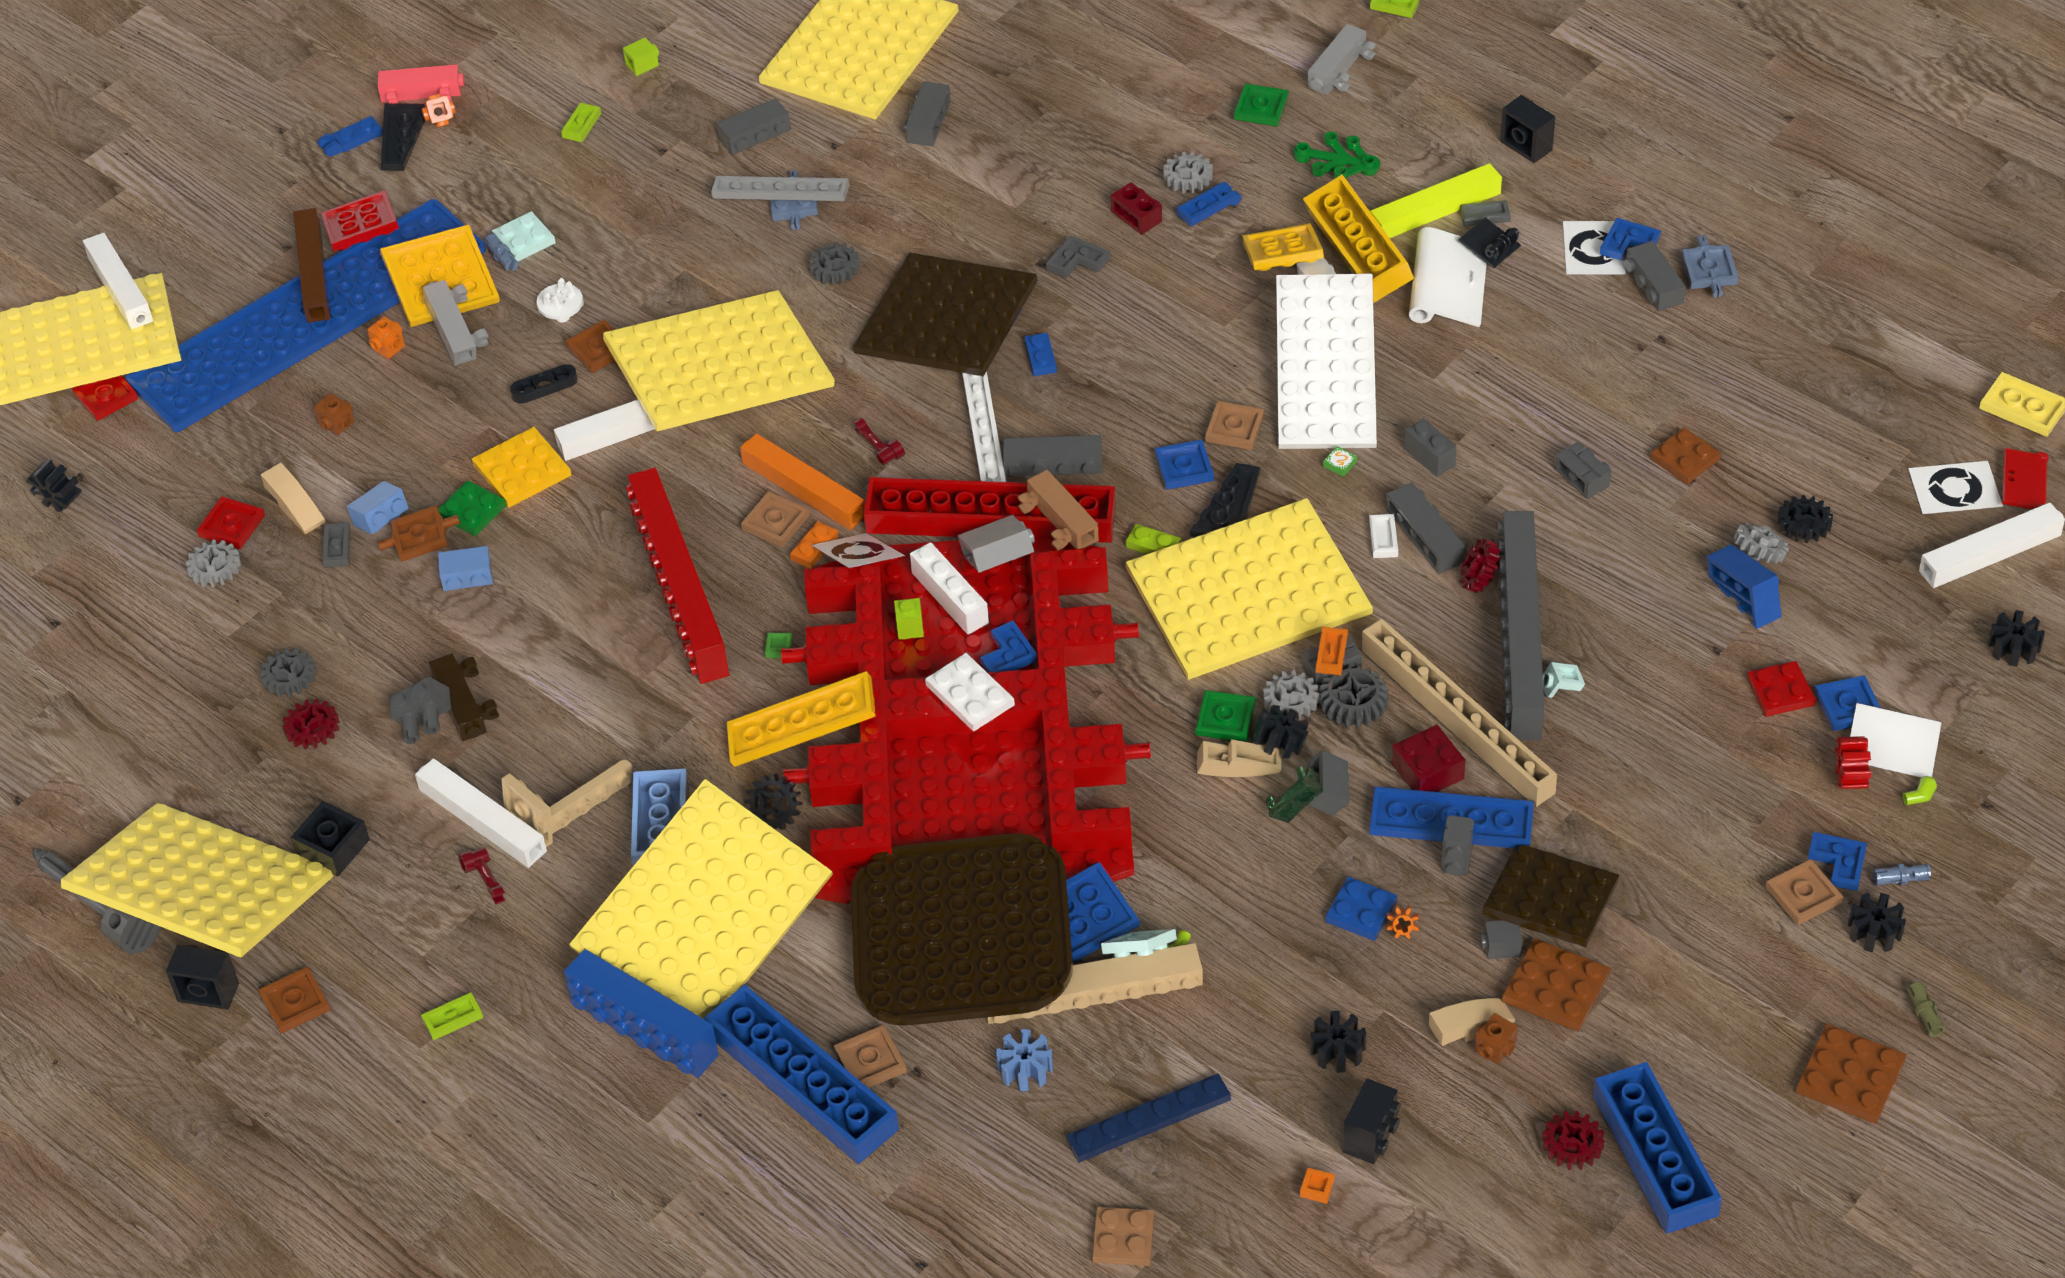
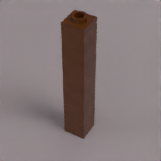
[293,208,331,323]

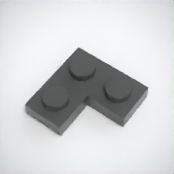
[1046,235,1111,278]

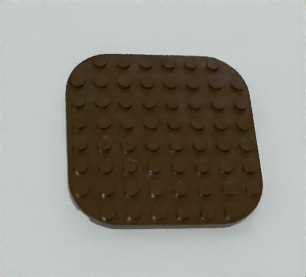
[851,834,1073,1026]

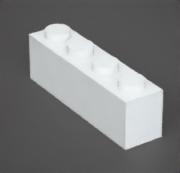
[910,542,989,634]

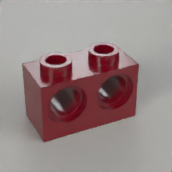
[1110,182,1162,235]

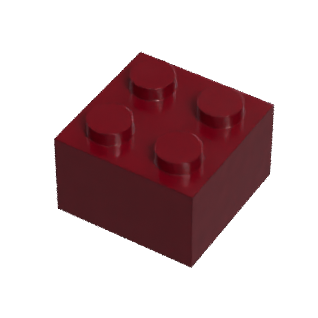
[1392,724,1466,792]

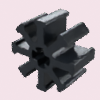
[27,459,82,512]
[1988,610,2045,667]
[1253,705,1309,759]
[1848,893,1906,952]
[1310,1011,1366,1073]

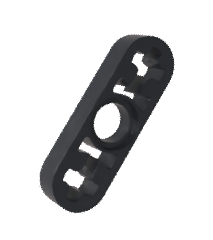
[510,364,578,404]

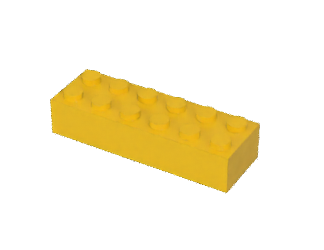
[1303,175,1414,303]

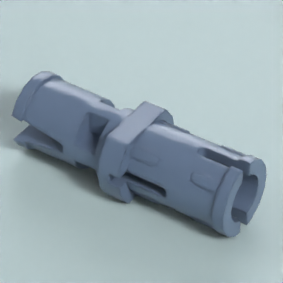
[484,234,519,272]
[1873,863,1931,886]

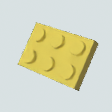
[1979,372,2065,437]

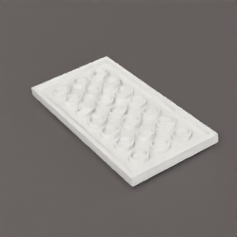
[1276,274,1377,449]

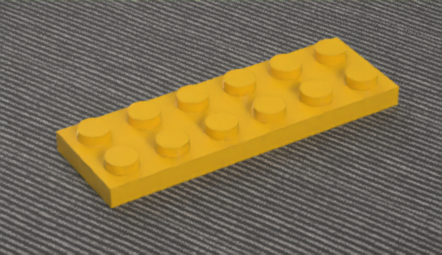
[727,671,876,767]

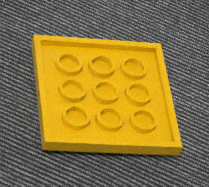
[380,225,500,327]

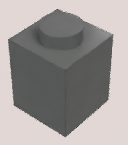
[1480,920,1522,959]

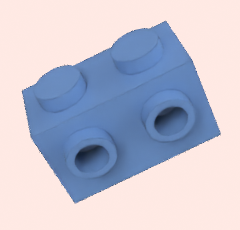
[347,481,409,534]
[438,546,493,591]

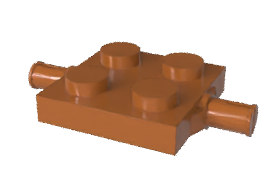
[377,505,460,562]

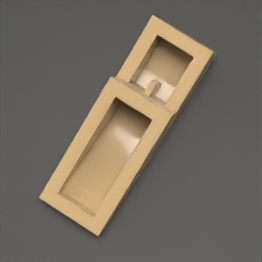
[260,463,326,534]
[1197,739,1282,777]
[1429,998,1515,1046]

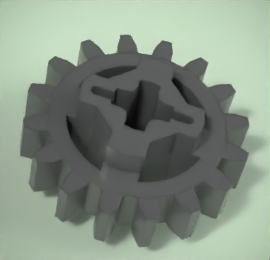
[809,242,860,285]
[260,648,317,698]

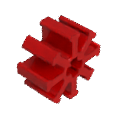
[1835,736,1871,790]

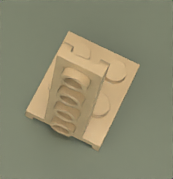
[501,760,632,847]

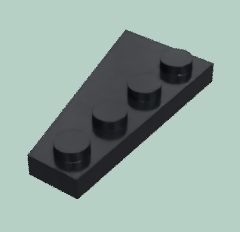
[381,103,425,171]
[1190,463,1260,537]

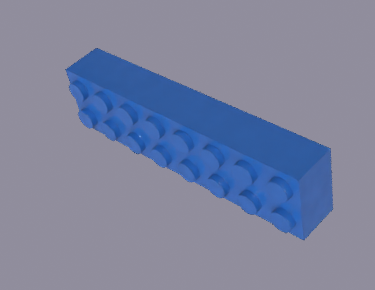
[704,984,899,1165]

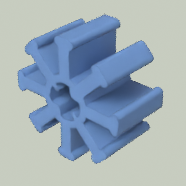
[996,1029,1053,1091]

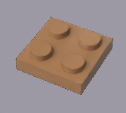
[1205,401,1265,450]
[741,491,810,548]
[1765,859,1843,926]
[833,1025,907,1088]
[1093,1207,1155,1266]

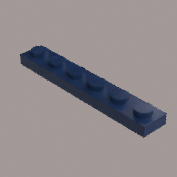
[1066,1073,1231,1163]

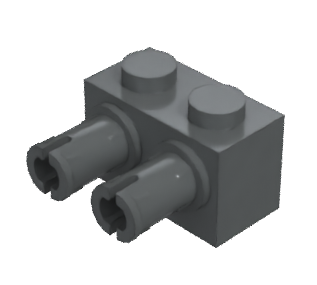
[389,677,451,744]

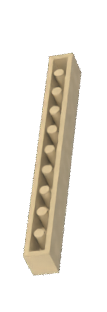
[1362,619,1557,807]

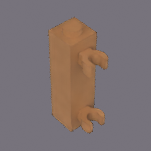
[1018,470,1099,550]

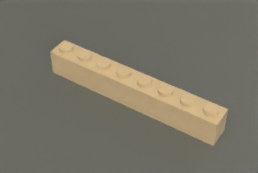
[987,943,1203,1024]

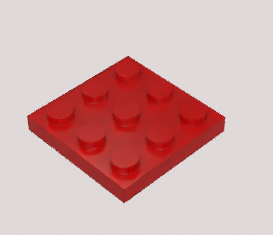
[321,190,399,251]

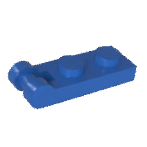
[1177,182,1242,227]

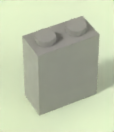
[958,515,1035,573]

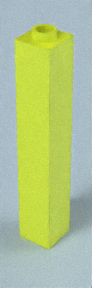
[1370,163,1502,238]

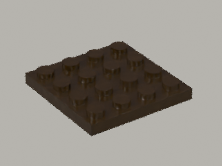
[1482,845,1619,948]

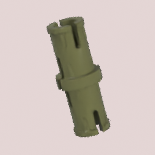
[1907,982,1946,1037]

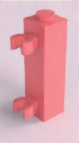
[378,64,465,103]

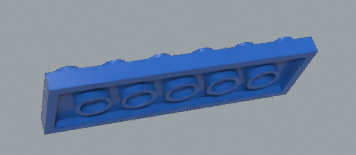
[1370,787,1534,848]

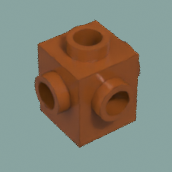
[313,393,355,436]
[1474,1013,1518,1064]

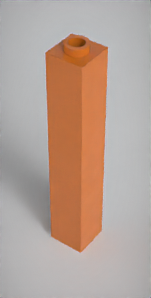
[740,433,865,530]

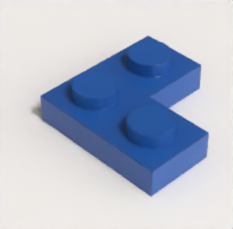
[1600,218,1661,261]
[980,621,1038,673]
[1808,832,1867,891]

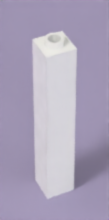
[82,233,153,330]
[554,400,655,461]
[1919,503,2065,588]
[415,758,547,868]

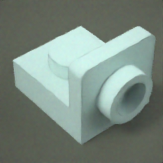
[1543,662,1585,698]

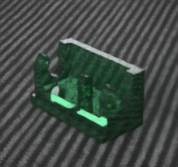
[1266,766,1323,823]

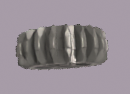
[1319,664,1388,729]

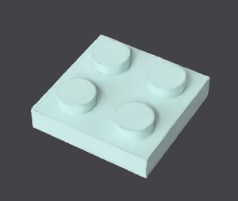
[492,211,556,261]
[1101,929,1177,958]

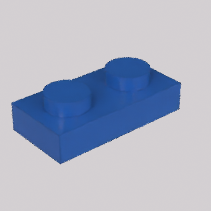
[1024,333,1057,376]

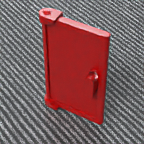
[2003,448,2049,510]

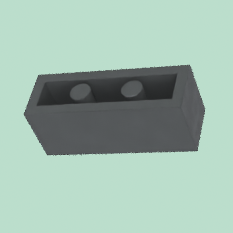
[903,82,951,147]
[717,98,791,155]
[1624,241,1686,311]

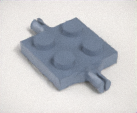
[771,170,818,230]
[1681,235,1738,298]

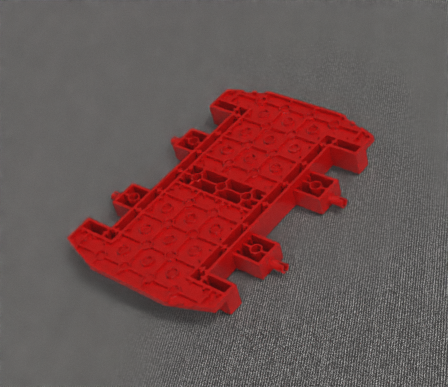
[781,537,1151,904]

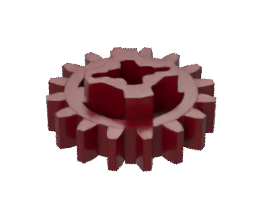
[1460,538,1500,593]
[282,699,340,749]
[1542,1111,1605,1170]

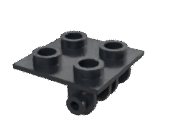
[1458,217,1521,268]

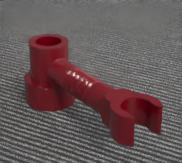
[853,417,905,466]
[458,847,506,905]

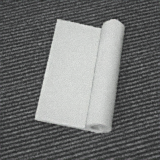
[1409,227,1487,327]

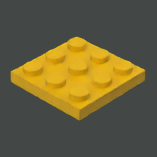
[1242,223,1324,271]
[472,427,571,508]

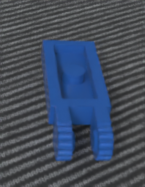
[317,116,383,157]

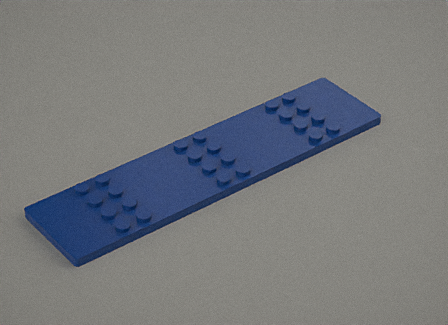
[125,199,486,432]

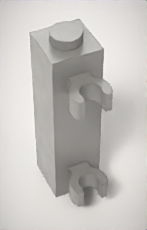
[1308,24,1376,95]
[423,280,488,366]

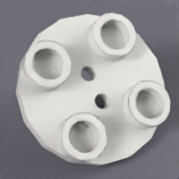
[537,278,584,322]

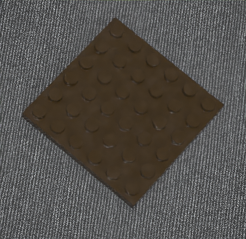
[853,252,1038,377]

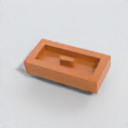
[790,521,839,569]
[1316,627,1348,676]

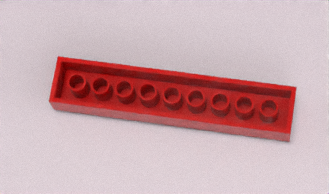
[625,467,730,684]
[864,477,1116,543]

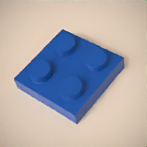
[1155,440,1214,490]
[1814,675,1881,731]
[1326,877,1397,941]

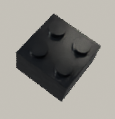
[1500,95,1555,163]
[290,801,370,877]
[166,945,239,1010]
[1343,1078,1401,1164]

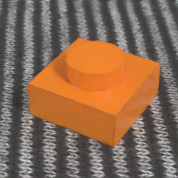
[1300,1168,1335,1204]

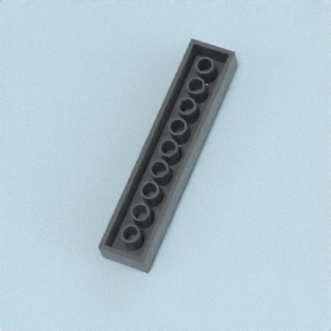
[1497,511,1544,740]

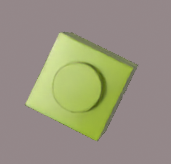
[623,37,659,76]
[894,598,924,640]

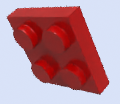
[72,376,138,421]
[196,496,265,550]
[1747,661,1816,717]

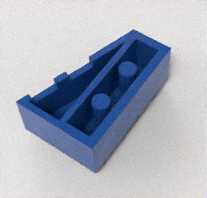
[1706,544,1781,629]

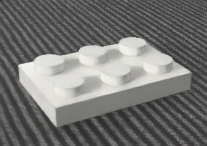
[925,653,1015,732]

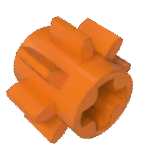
[1387,904,1419,939]

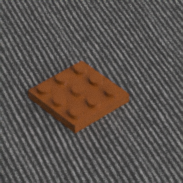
[1502,938,1611,1032]
[1796,1024,1907,1124]

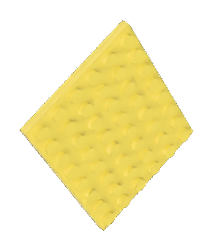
[759,0,959,120]
[0,273,181,405]
[603,290,835,431]
[1126,498,1373,680]
[569,779,833,1019]
[61,802,333,957]

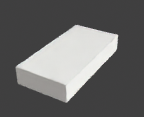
[1369,514,1398,558]

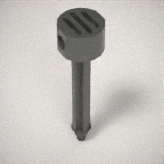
[32,848,162,954]

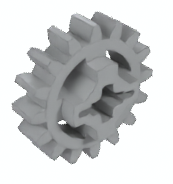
[1164,152,1213,193]
[1733,523,1789,563]
[186,540,241,588]
[1263,670,1319,720]

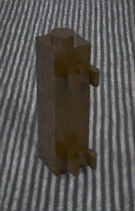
[429,653,499,742]

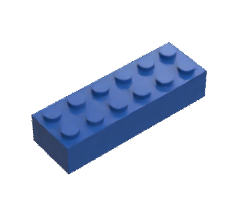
[564,949,719,1078]
[1593,1062,1722,1234]

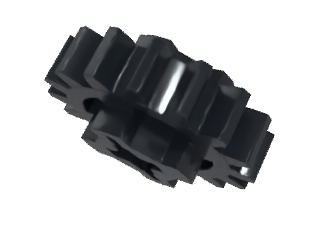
[1777,495,1833,543]
[744,774,802,830]

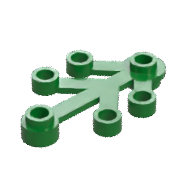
[1294,131,1380,179]

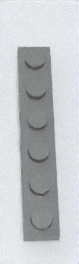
[711,176,849,201]

